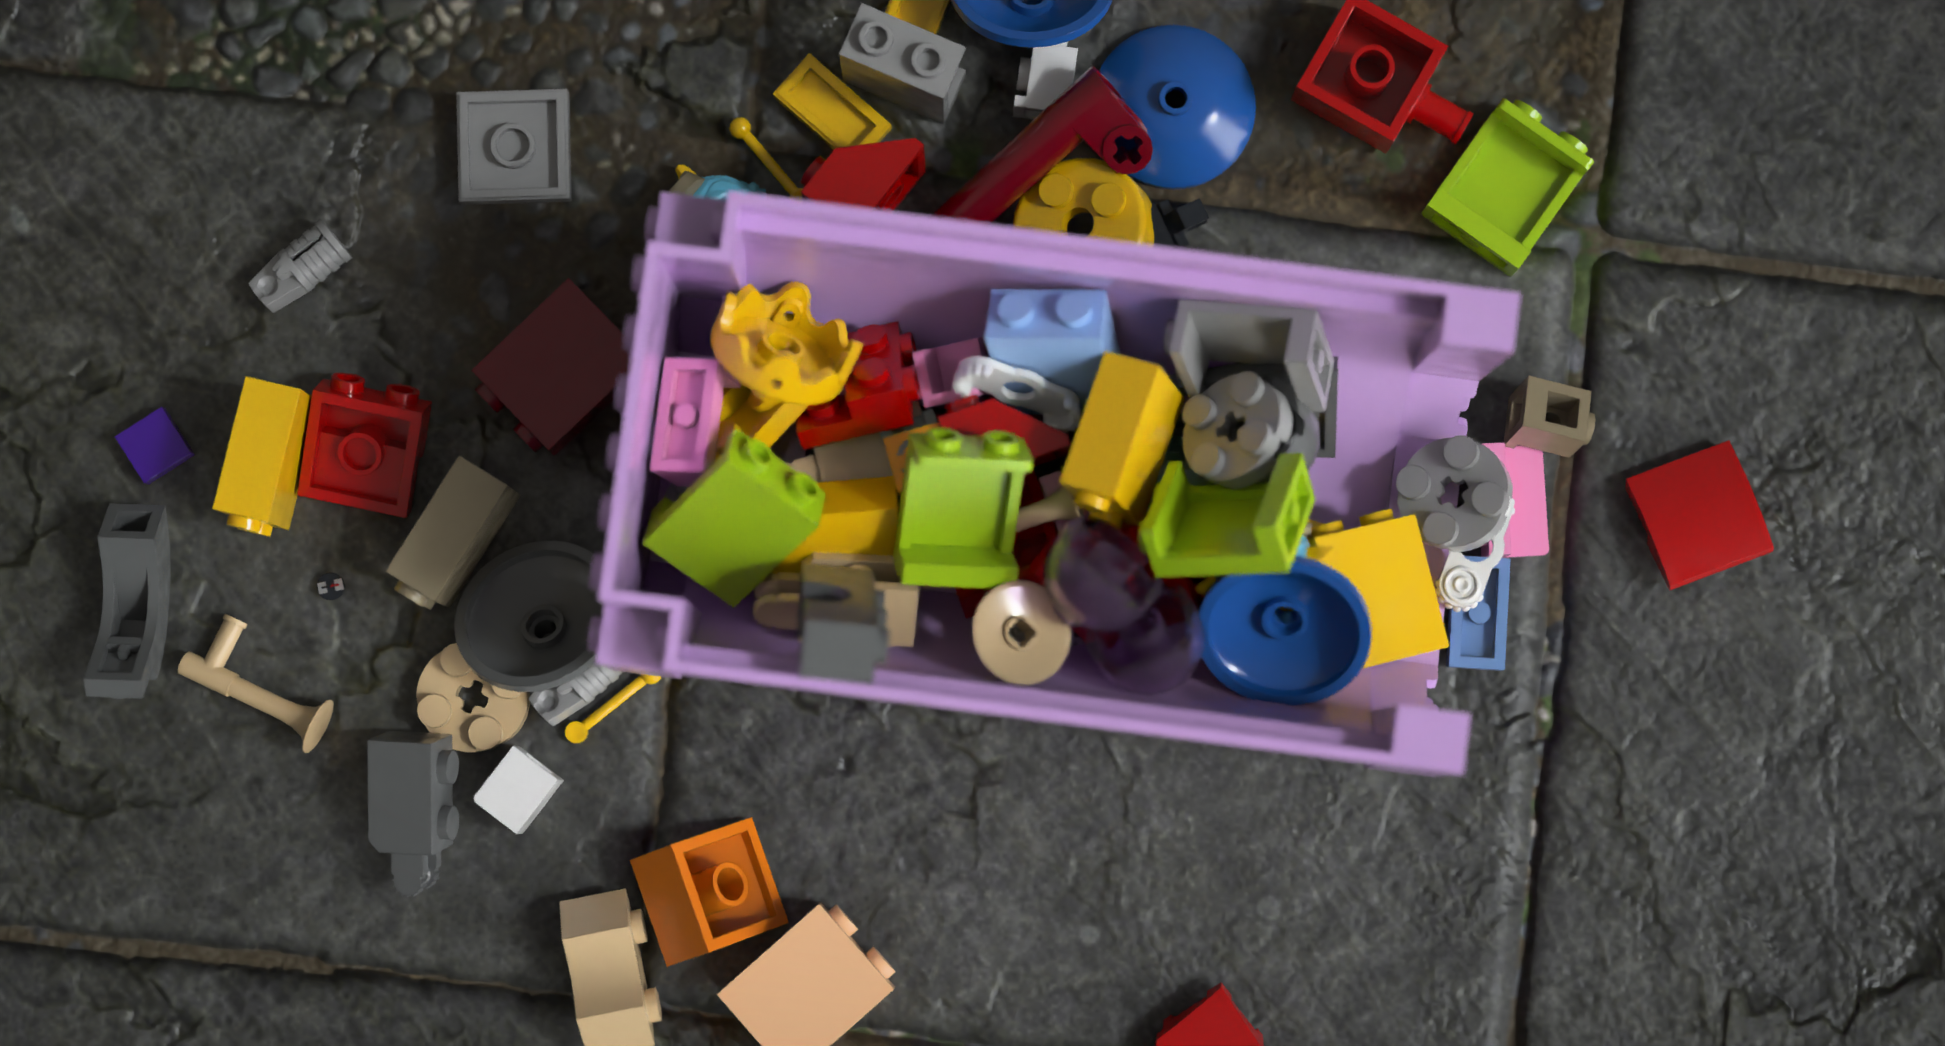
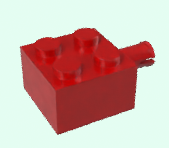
[1290,0,1474,154]

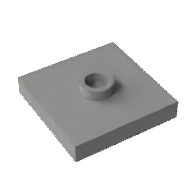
[456,89,572,205]

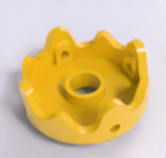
[1013,158,1154,245]
[710,282,863,405]

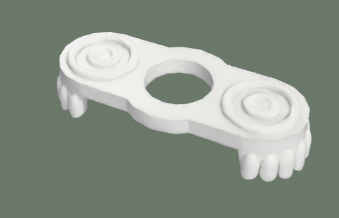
[952,356,1081,433]
[1435,498,1515,612]

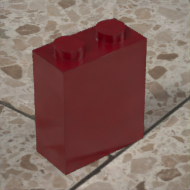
[471,278,632,456]

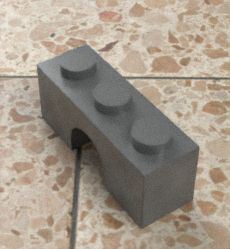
[797,563,889,684]

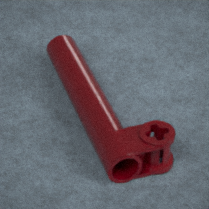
[930,66,1153,224]

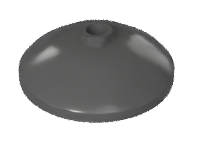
[454,541,604,692]

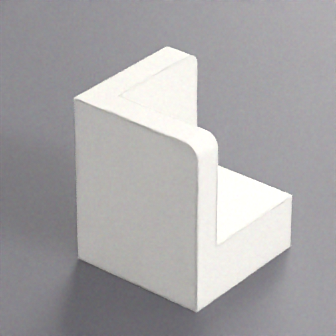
[474,746,564,834]

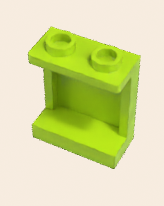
[1421,98,1594,277]
[893,428,1033,588]
[642,429,825,608]
[1138,453,1316,578]

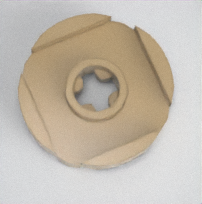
[416,643,530,753]

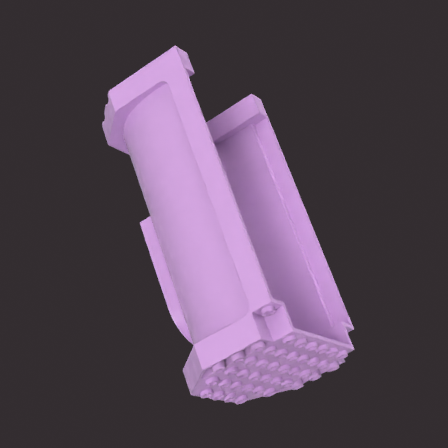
[588,191,1521,777]

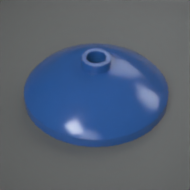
[951,0,1112,48]
[1099,25,1256,190]
[1196,555,1372,706]

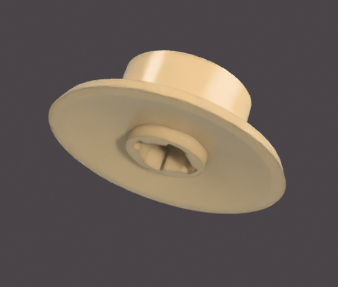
[973,581,1071,685]

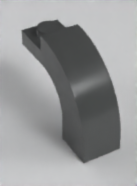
[83,503,170,699]

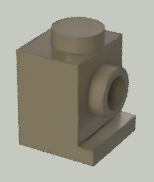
[1504,376,1595,458]

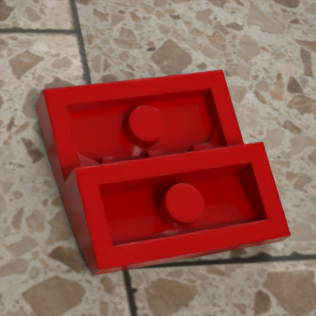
[1625,440,1774,591]

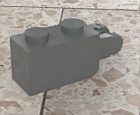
[367,731,459,898]

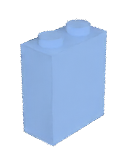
[984,289,1121,415]

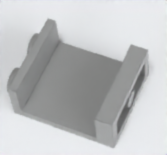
[839,3,966,124]
[1164,299,1334,412]

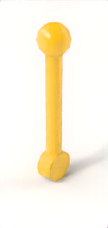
[729,117,803,200]
[565,674,661,743]

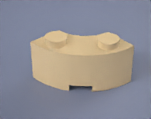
[560,888,662,1046]

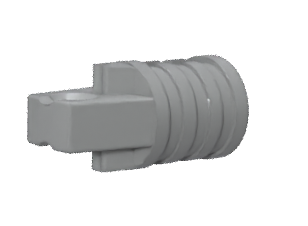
[248,219,353,313]
[528,662,623,726]

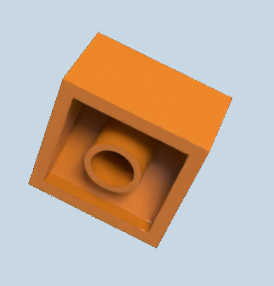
[630,817,789,967]

